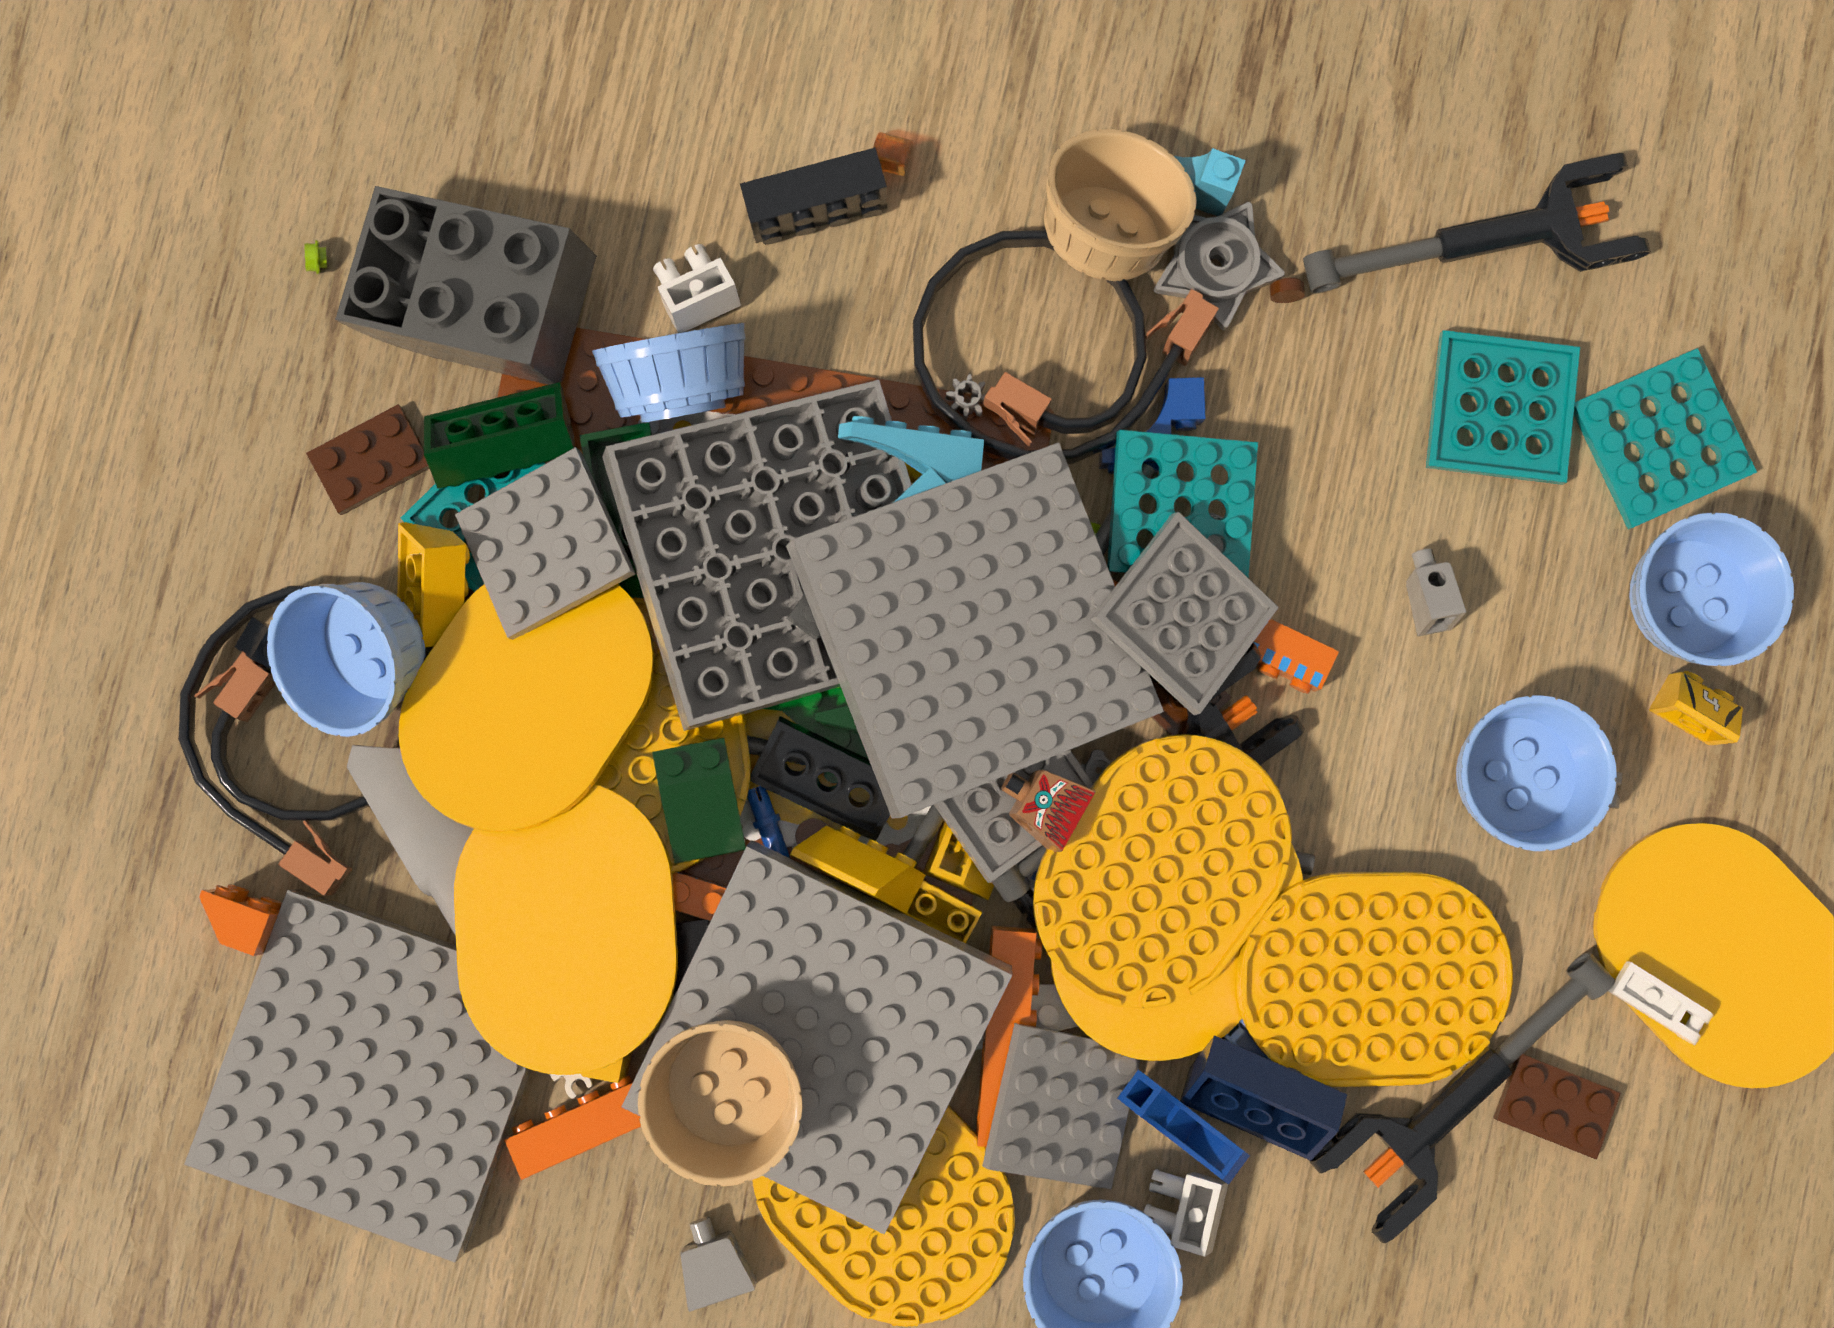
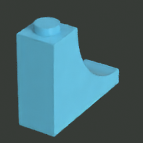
[1174,148,1246,217]

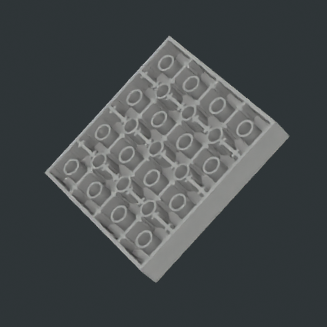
[602,380,912,731]
[786,443,1164,819]
[621,840,1012,1235]
[184,889,531,1262]

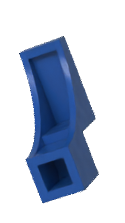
[1099,377,1206,474]
[1117,1069,1250,1185]

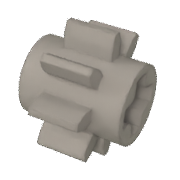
[946,374,985,420]

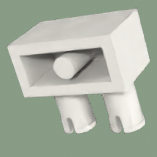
[653,244,741,333]
[1144,1169,1228,1257]

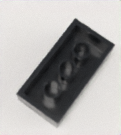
[740,147,887,245]

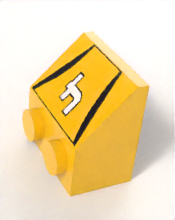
[1649,671,1743,746]

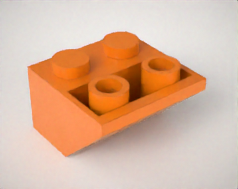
[199,884,282,956]

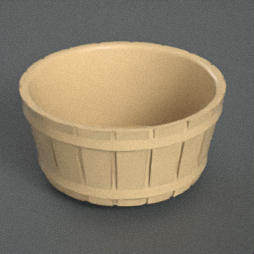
[1044,129,1196,281]
[638,1020,802,1186]

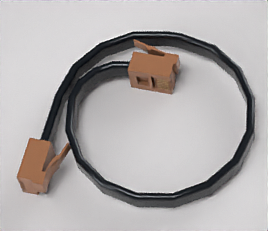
[912,230,1219,465]
[178,586,370,896]

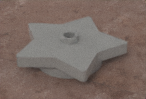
[1154,202,1285,330]

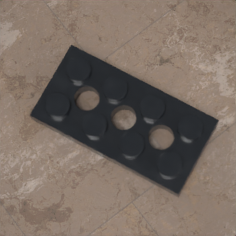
[750,716,890,841]

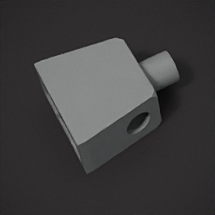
[1406,549,1466,637]
[681,1217,757,1312]

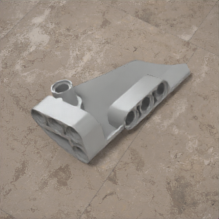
[347,745,474,936]

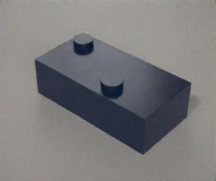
[1180,1035,1347,1161]

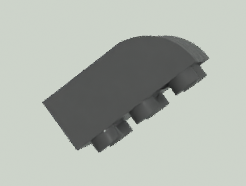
[335,186,597,385]

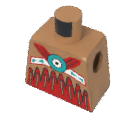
[1001,770,1095,852]

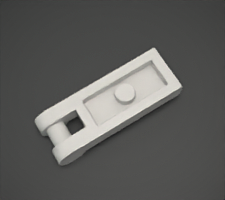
[1608,961,1713,1045]

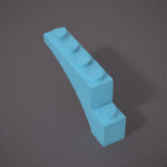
[838,416,984,483]

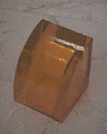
[873,132,913,176]

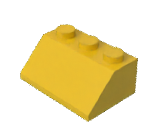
[397,522,470,647]
[790,826,926,914]

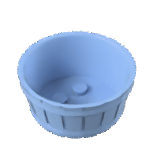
[592,323,746,423]
[1629,513,1794,666]
[267,582,426,737]
[1456,695,1617,851]
[1023,1199,1183,1328]

